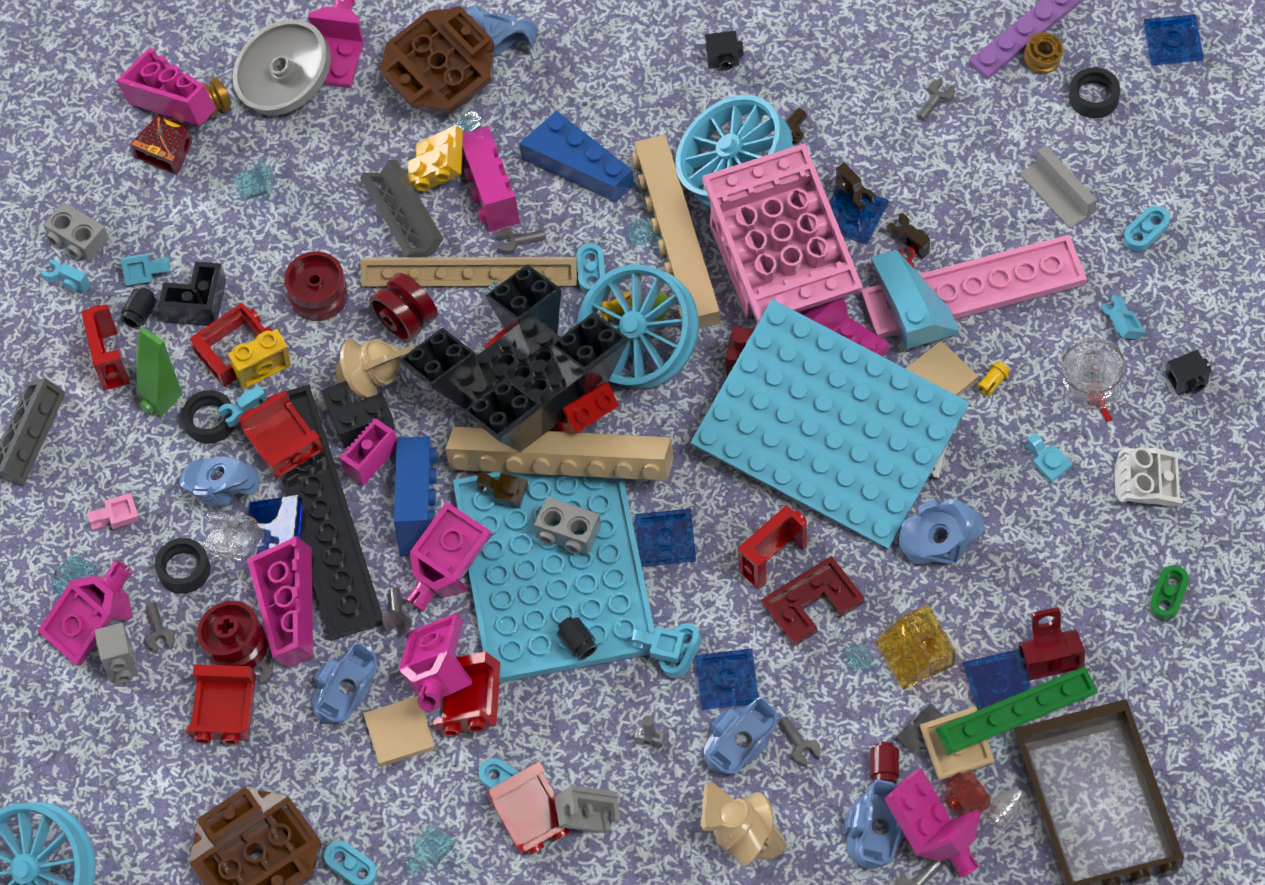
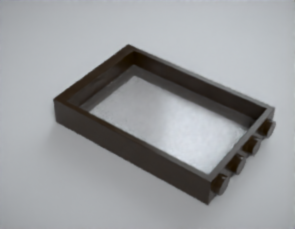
[1013,699,1184,885]

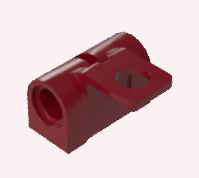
[1019,607,1085,681]

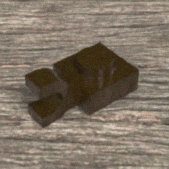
[835,162,876,212]
[887,213,930,259]
[476,472,528,509]

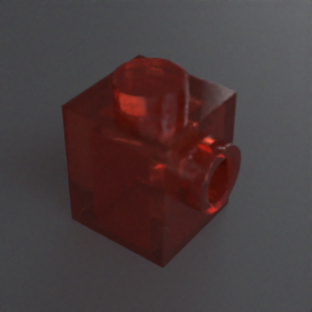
[944,770,991,815]

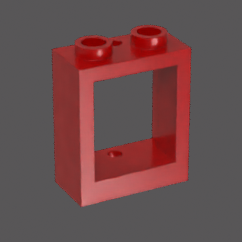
[189,303,272,387]

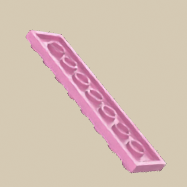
[861,235,1087,339]

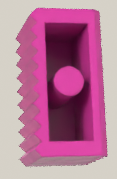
[340,419,397,486]

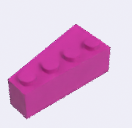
[116,47,216,126]
[462,126,520,232]
[247,536,313,668]

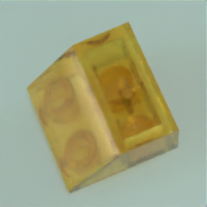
[876,604,955,690]

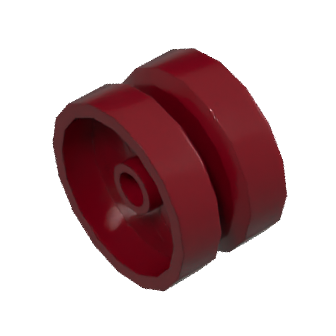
[285,251,348,321]
[369,272,438,342]
[196,601,269,669]

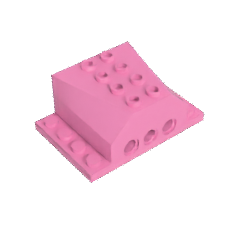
[702,143,863,323]

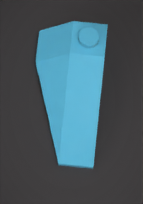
[871,250,959,349]

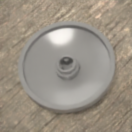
[233,19,331,116]

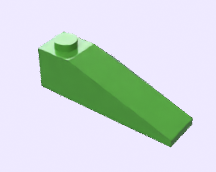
[134,327,183,417]

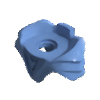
[466,5,538,55]
[180,456,260,506]
[899,499,985,564]
[311,642,377,724]
[704,697,777,775]
[842,779,905,869]

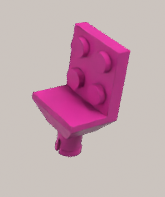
[308,0,364,88]
[798,297,890,357]
[405,501,493,612]
[37,560,133,665]
[399,612,472,712]
[885,768,980,877]

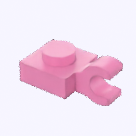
[87,493,139,531]

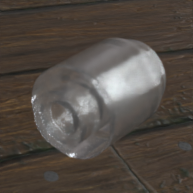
[984,787,1027,832]

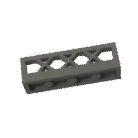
[360,160,444,257]
[0,378,66,486]

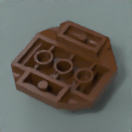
[379,6,494,114]
[189,786,322,885]

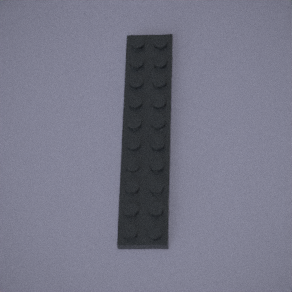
[267,385,383,641]

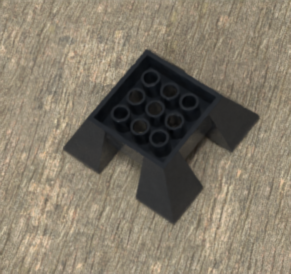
[399,264,629,452]

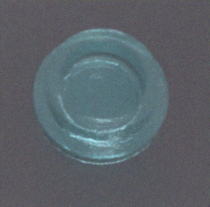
[626,219,653,245]
[846,643,874,672]

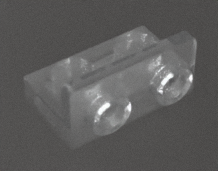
[203,512,265,561]

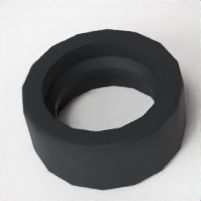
[1069,67,1120,118]
[182,390,235,444]
[154,538,211,594]

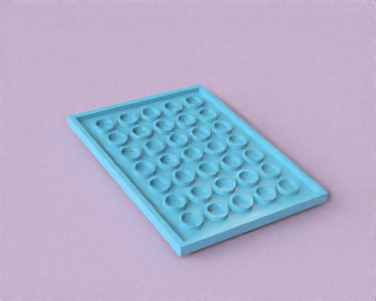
[690,299,970,550]
[453,472,655,683]

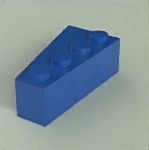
[519,110,634,202]
[394,436,438,557]

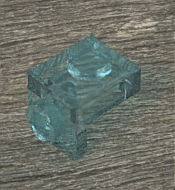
[234,158,275,201]
[53,555,97,596]

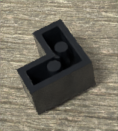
[158,261,226,326]
[321,381,395,449]

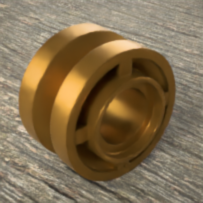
[1023,32,1064,74]
[201,76,232,118]

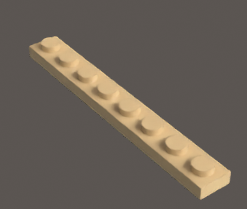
[360,257,577,286]

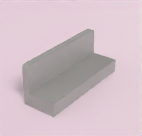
[1020,145,1097,228]

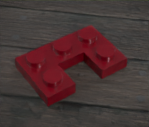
[761,556,865,647]

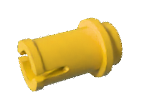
[600,291,632,321]
[976,361,1010,397]

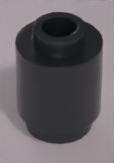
[120,287,157,329]
[556,617,598,661]

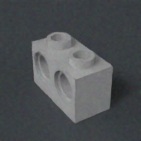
[43,202,109,261]
[534,497,601,555]
[94,623,139,684]

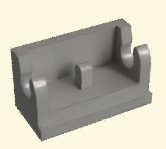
[554,785,620,833]

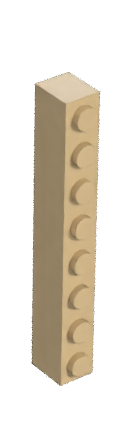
[631,135,720,329]
[446,427,674,481]

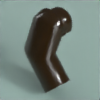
[786,108,807,144]

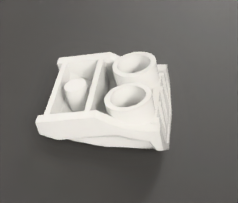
[1114,447,1183,507]

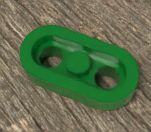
[1150,565,1189,621]

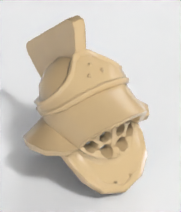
[336,338,415,399]
[701,782,786,867]

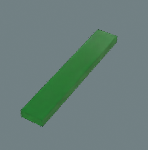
[935,666,1098,756]

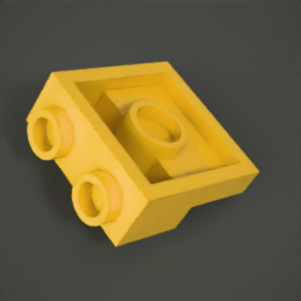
[408,125,463,191]
[228,329,291,390]

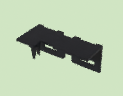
[894,703,944,754]

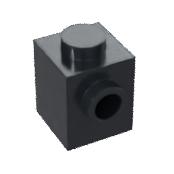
[705,31,744,70]
[1165,350,1212,396]

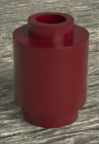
[870,742,900,784]

